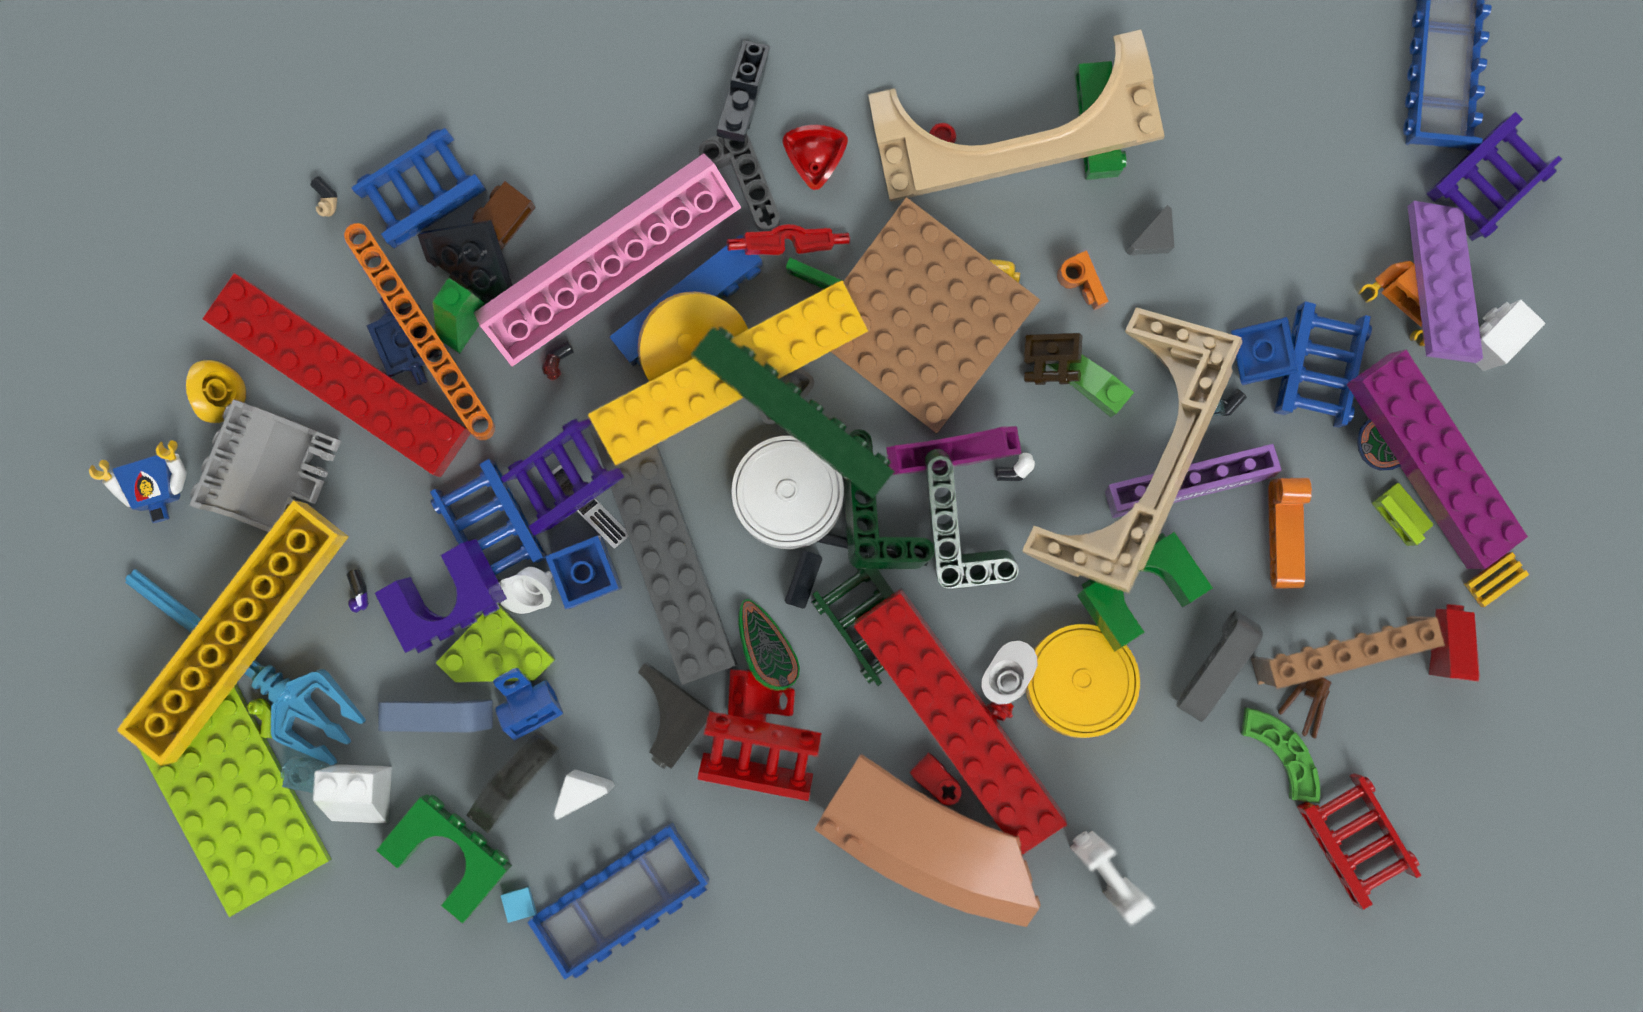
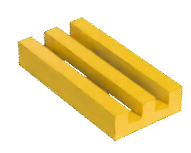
[1464,552,1529,607]

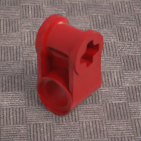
[909,752,962,805]

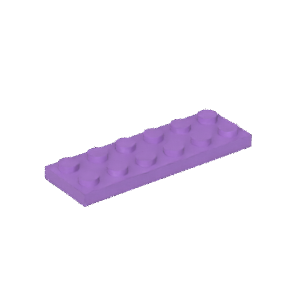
[1407,201,1483,363]

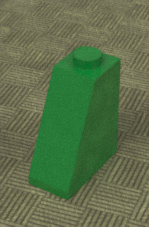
[433,278,485,354]

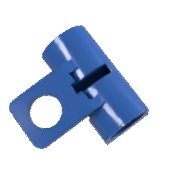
[493,668,564,741]

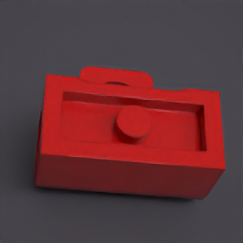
[728,669,795,722]

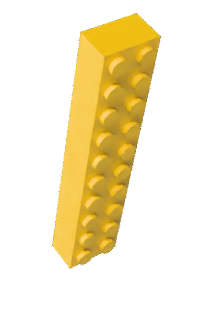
[588,281,868,465]
[117,501,349,766]

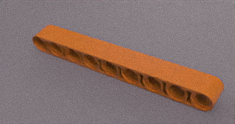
[344,223,495,440]

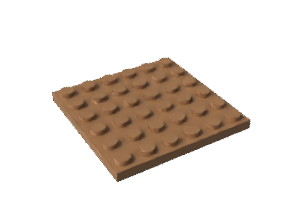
[830,197,1040,433]

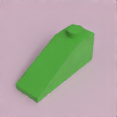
[1047,355,1134,418]

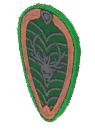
[738,599,800,690]

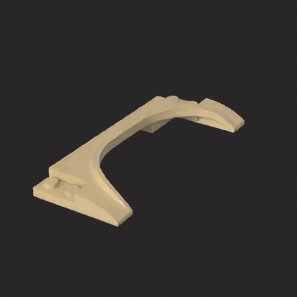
[869,30,1165,202]
[1022,307,1242,593]

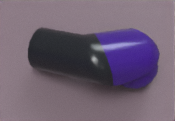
[346,569,369,613]

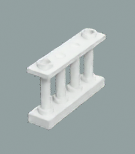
[1070,831,1155,925]

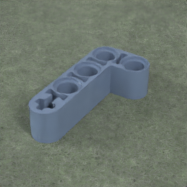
[378,700,493,732]

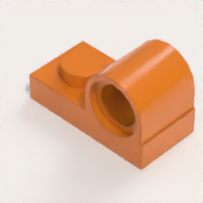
[1057,250,1109,310]

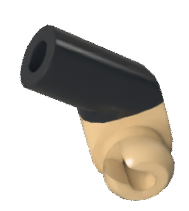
[310,176,337,217]

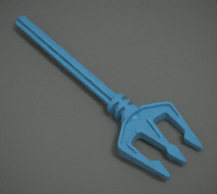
[125,569,366,765]

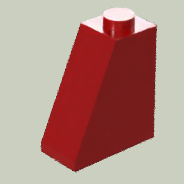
[1429,604,1479,682]

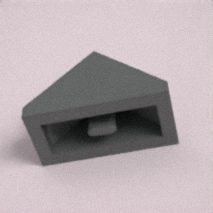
[1126,205,1174,255]

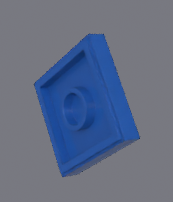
[1231,317,1299,385]

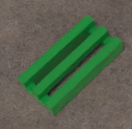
[786,258,841,289]

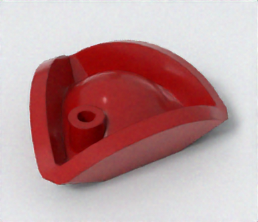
[782,125,848,190]

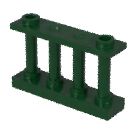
[811,555,894,686]

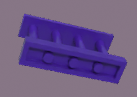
[1426,112,1562,241]
[501,419,625,536]

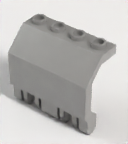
[189,399,341,533]

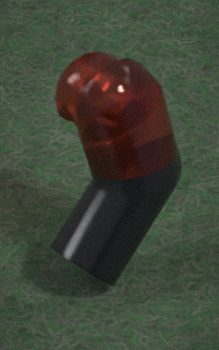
[542,341,574,380]

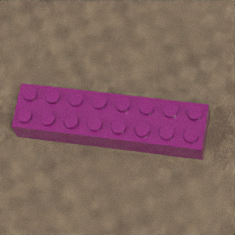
[1346,349,1528,569]

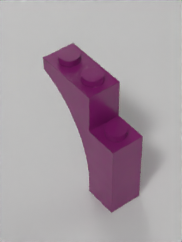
[886,426,1022,475]

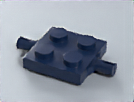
[366,297,442,386]

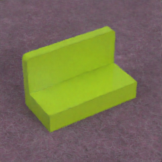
[1371,483,1433,546]

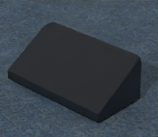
[785,550,822,609]

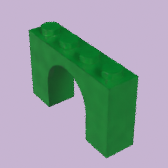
[1077,532,1213,651]
[376,794,512,924]

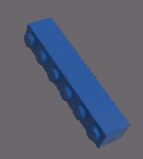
[610,234,763,367]

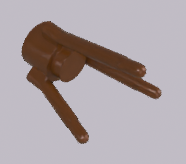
[1278,677,1332,739]

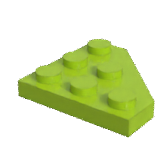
[436,604,556,682]

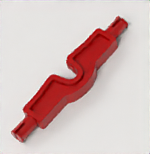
[727,224,850,255]

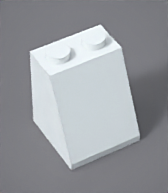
[313,764,392,823]

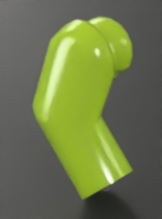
[247,698,272,738]

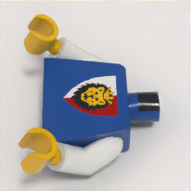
[89,440,187,523]

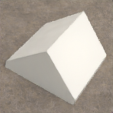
[554,769,615,820]

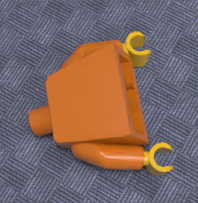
[1358,261,1425,346]

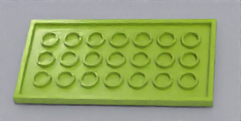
[123,684,332,917]

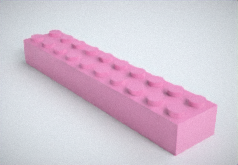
[474,154,741,366]

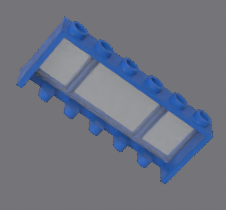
[1403,0,1492,151]
[527,823,709,980]

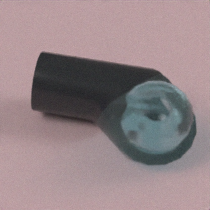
[1213,389,1247,416]

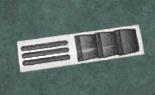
[552,465,628,549]

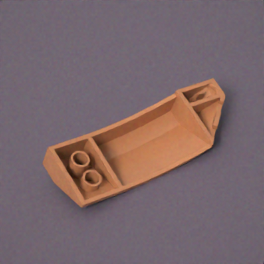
[814,754,1041,927]

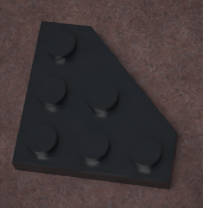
[418,220,513,304]

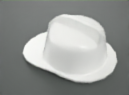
[499,567,553,614]
[982,641,1037,704]

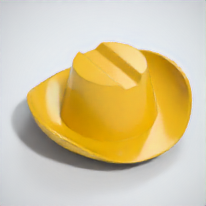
[186,360,246,423]

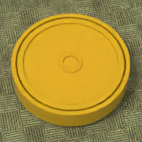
[638,291,748,382]
[1026,624,1140,738]

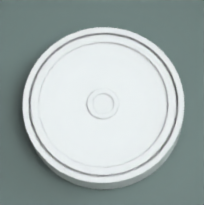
[731,436,844,549]

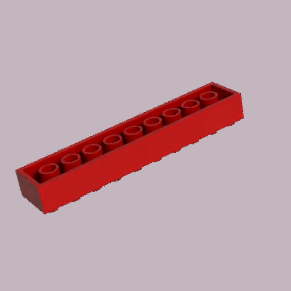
[202,273,471,477]
[854,588,1067,855]

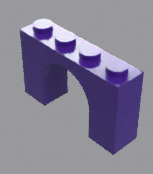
[375,539,507,653]

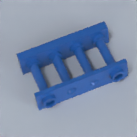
[351,128,487,249]
[1274,301,1372,428]
[430,459,547,575]

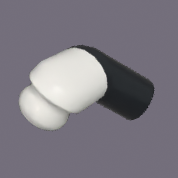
[996,453,1035,481]

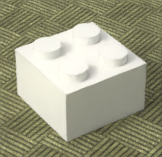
[1475,300,1546,371]

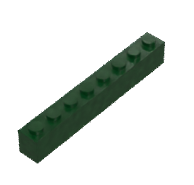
[690,326,895,499]

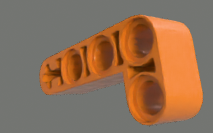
[1268,478,1312,589]

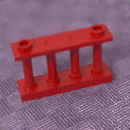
[697,711,822,801]
[1297,773,1422,910]

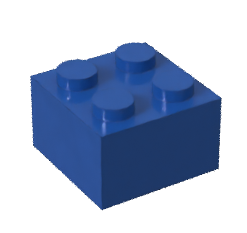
[545,536,622,609]

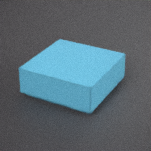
[501,886,537,923]

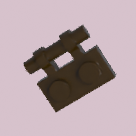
[1024,333,1083,385]

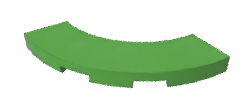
[1241,707,1320,804]

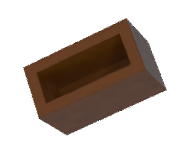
[472,181,536,250]

